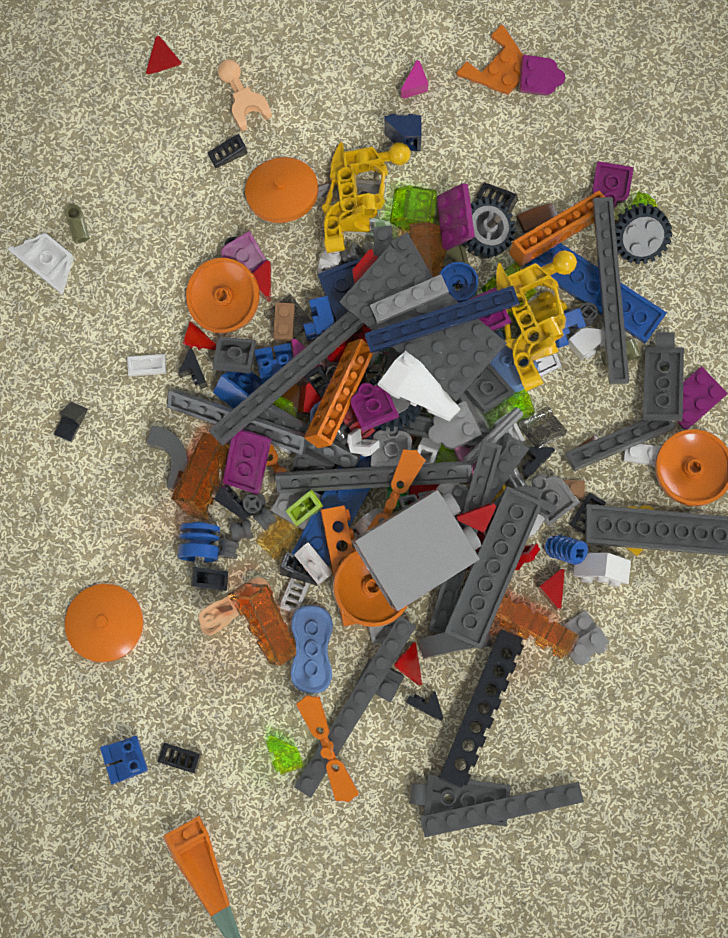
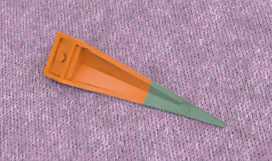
[162,816,241,938]

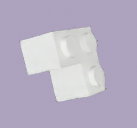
[573,553,631,587]

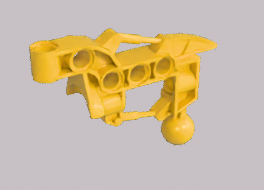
[322,142,411,254]
[496,250,577,392]

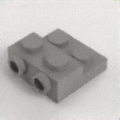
[553,610,610,666]

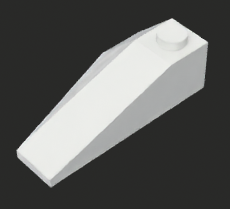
[378,351,461,421]

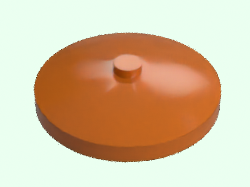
[245,157,319,223]
[186,258,260,333]
[655,429,728,506]
[333,551,408,627]
[65,584,144,662]

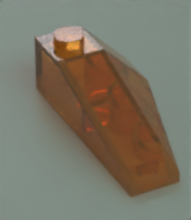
[409,222,446,278]

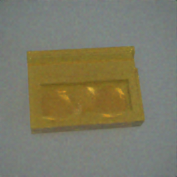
[257,518,302,562]

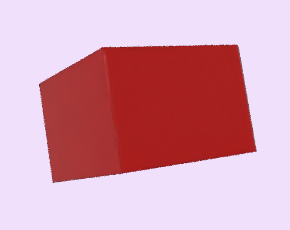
[253,261,272,302]
[298,382,322,415]
[456,502,496,533]
[538,569,565,610]

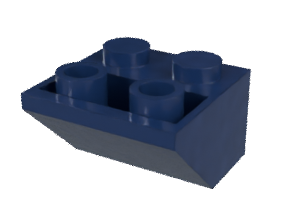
[384,114,422,151]

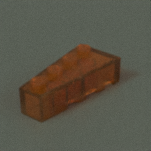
[171,433,230,521]
[228,583,296,666]
[495,594,579,659]

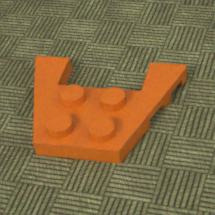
[456,24,523,95]

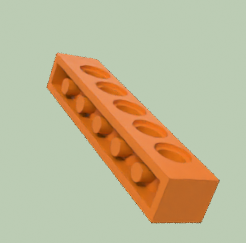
[509,191,605,267]
[304,339,373,448]
[320,506,357,626]

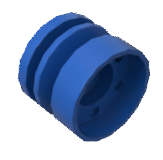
[440,262,478,302]
[177,522,220,562]

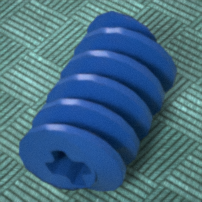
[545,535,588,565]

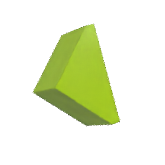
[286,490,323,527]

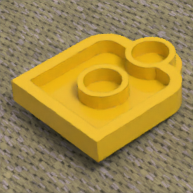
[522,291,567,324]

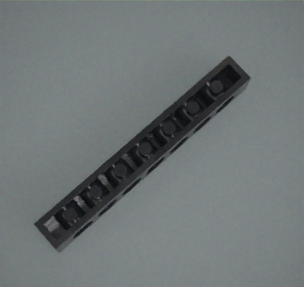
[438,629,524,789]

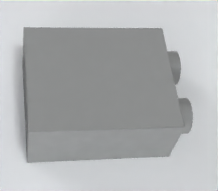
[351,490,481,611]

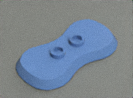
[490,329,539,392]
[291,605,333,693]

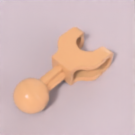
[218,59,272,132]
[199,577,270,636]

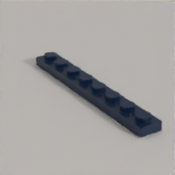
[365,286,520,353]

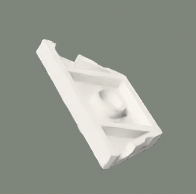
[8,233,74,295]

